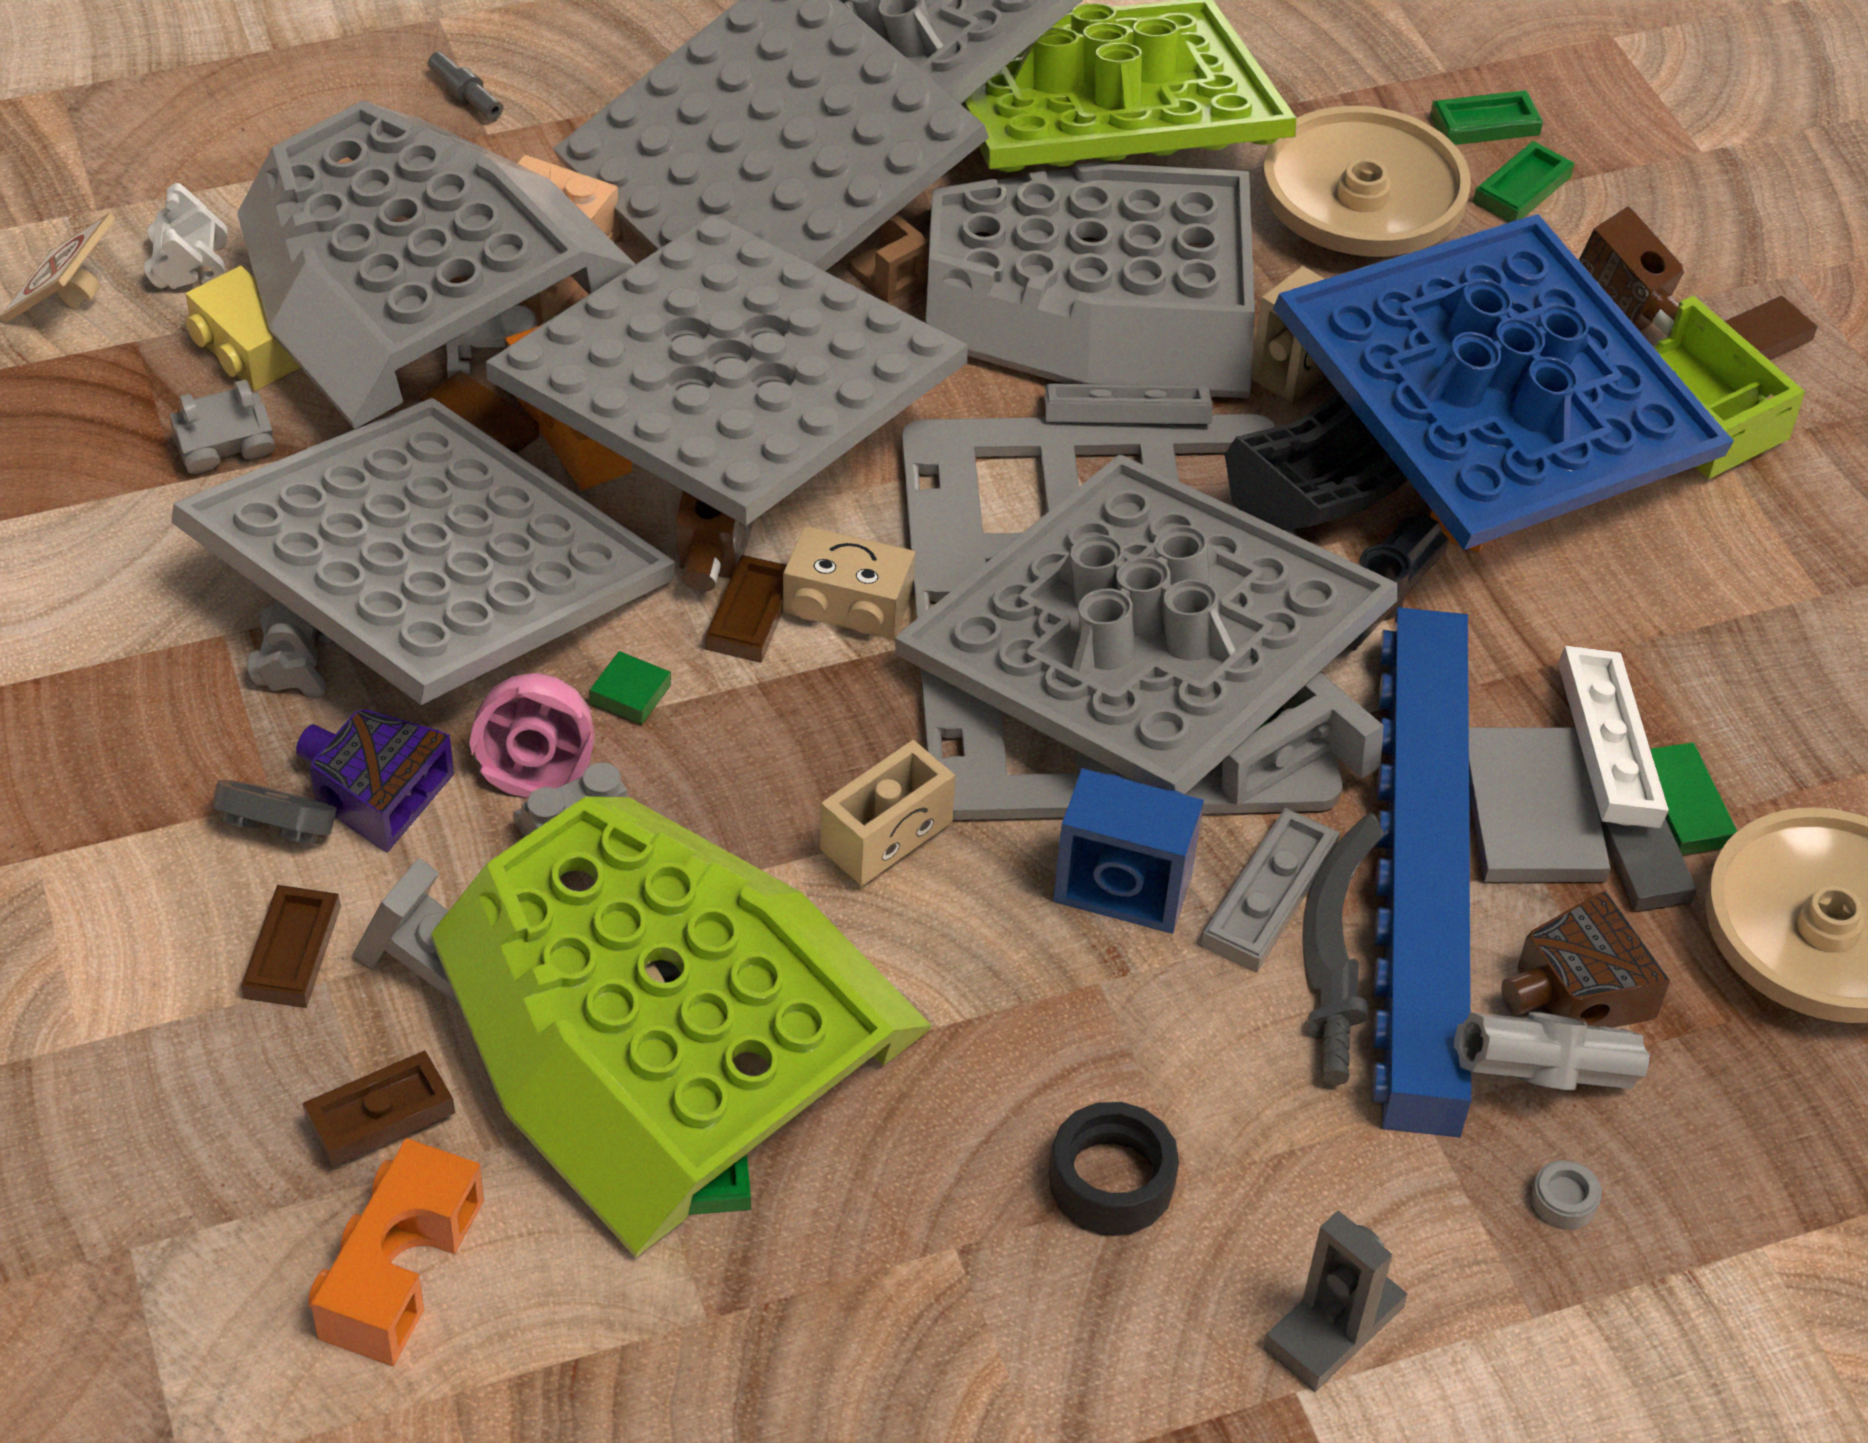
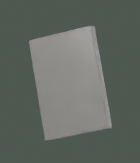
[1469,727,1610,882]

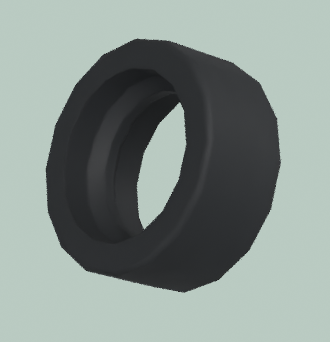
[1049,1102,1179,1235]

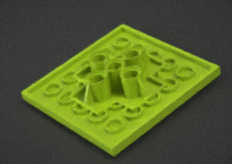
[961,0,1297,172]

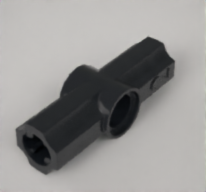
[1340,513,1449,654]

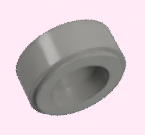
[1531,1160,1602,1230]

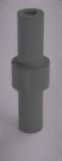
[428,52,503,120]

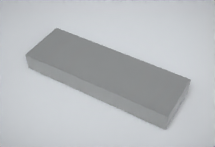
[1044,384,1213,424]
[1201,808,1340,972]

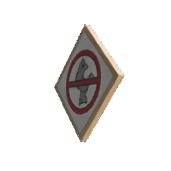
[0,213,116,324]

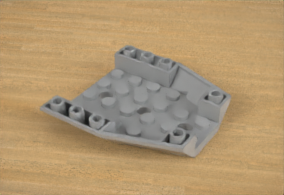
[237,100,637,429]
[926,163,1255,398]

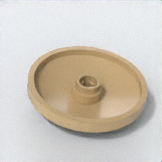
[1261,106,1471,257]
[1705,807,1868,1023]

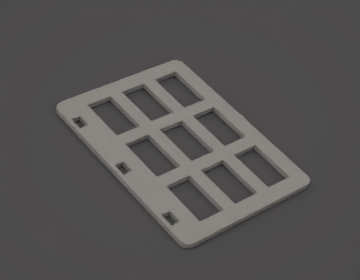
[902,414,1342,820]

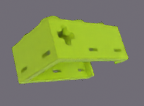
[1654,295,1806,479]

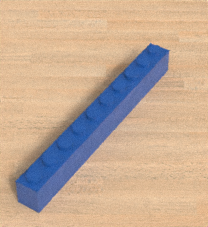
[1371,607,1471,1138]

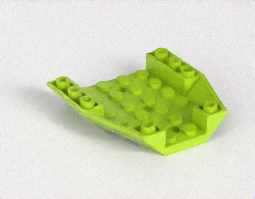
[431,796,931,1258]

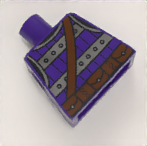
[296,709,454,853]

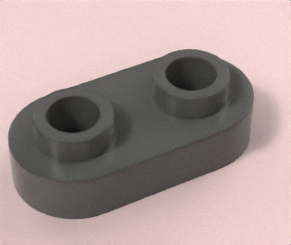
[212,780,337,844]

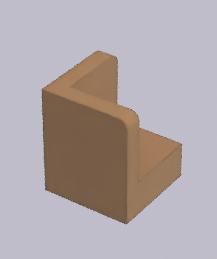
[850,213,930,303]

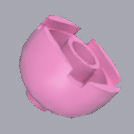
[469,673,595,798]

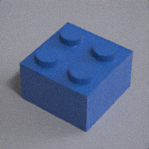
[1053,768,1204,934]

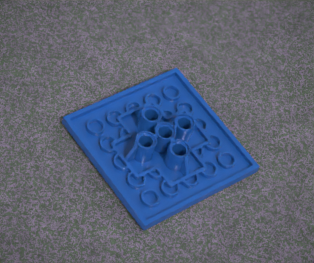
[1273,214,1734,550]

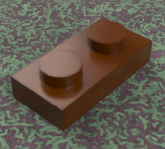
[302,1050,455,1167]

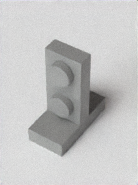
[1221,672,1384,805]
[352,857,459,1005]

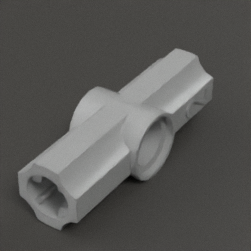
[1454,1012,1650,1090]

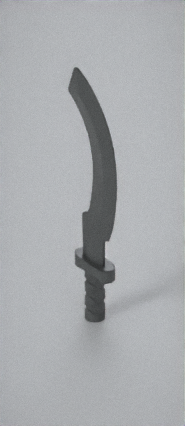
[1302,813,1384,1085]

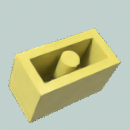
[186,265,300,392]

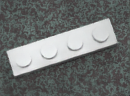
[1558,646,1668,828]

